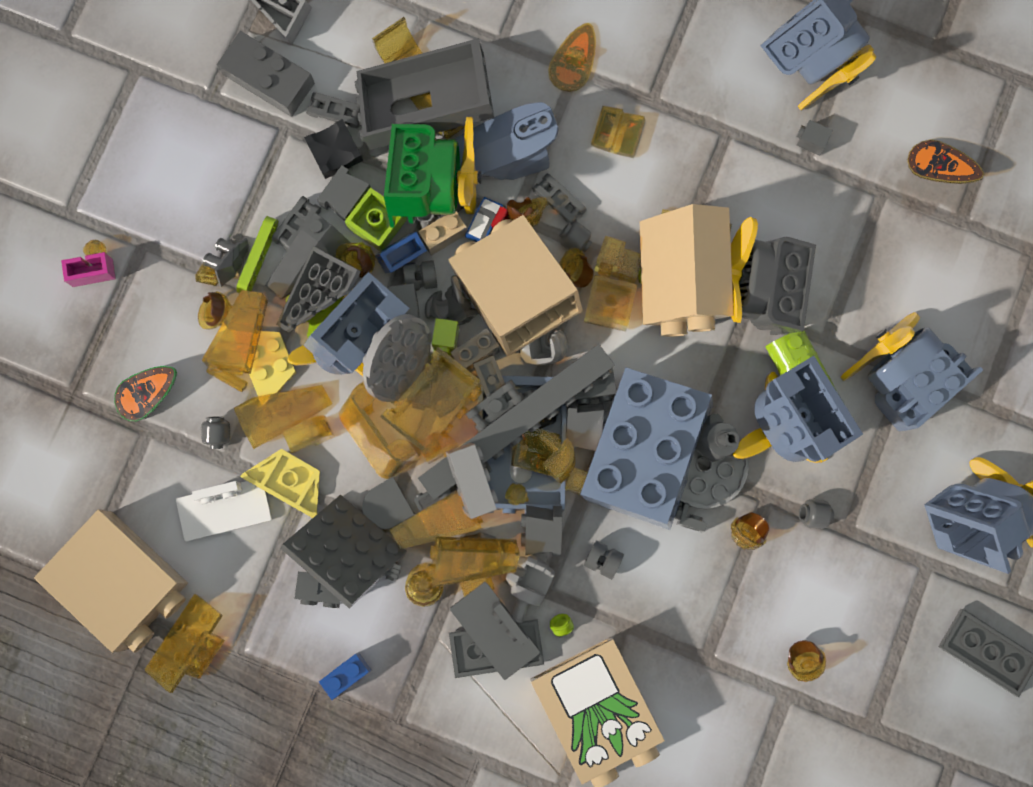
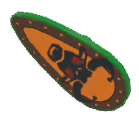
[114,366,177,421]

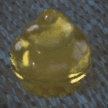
[83,240,106,256]
[505,483,529,505]

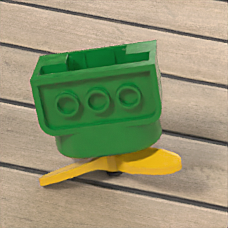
[384,117,482,228]

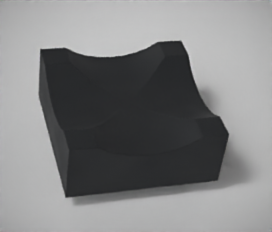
[304,119,363,179]

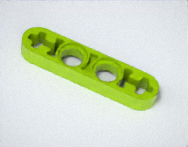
[236,216,279,296]

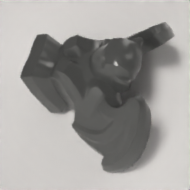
[425,275,479,325]

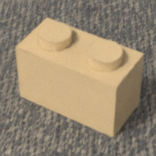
[418,211,467,256]

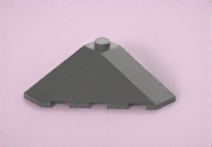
[276,246,361,332]

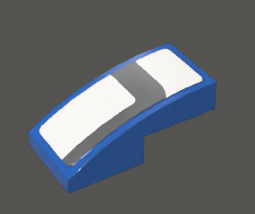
[465,197,503,242]

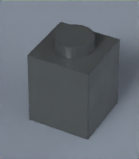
[796,120,833,156]

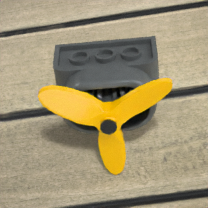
[731,217,816,335]

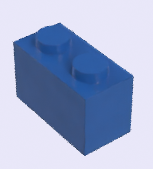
[375,232,427,274]
[319,652,372,700]

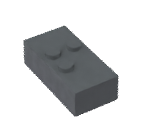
[216,31,315,117]

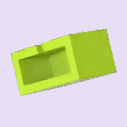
[432,318,460,358]

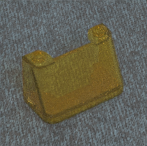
[339,381,421,479]

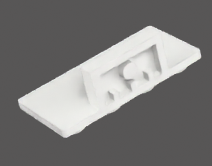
[176,481,272,541]

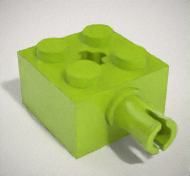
[345,187,407,251]

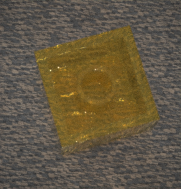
[584,275,637,332]

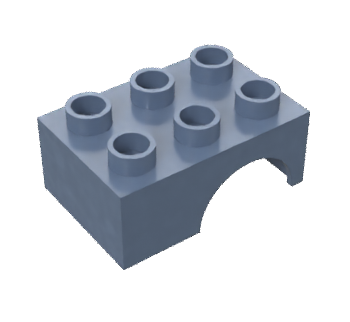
[581,367,713,530]

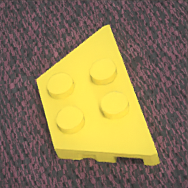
[232,330,297,408]
[240,449,320,518]

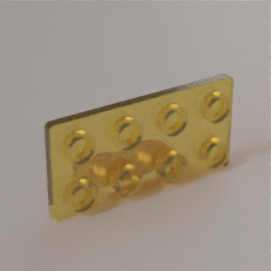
[145,594,225,693]

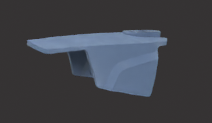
[454,102,559,180]

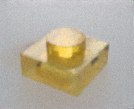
[195,263,218,286]

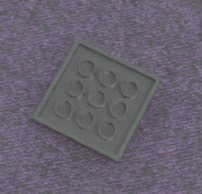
[281,494,407,609]

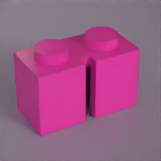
[61,252,116,287]

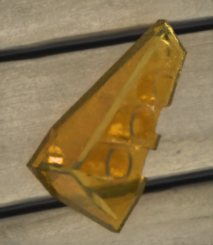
[234,385,333,449]

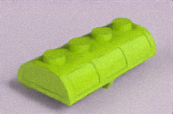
[765,330,844,403]

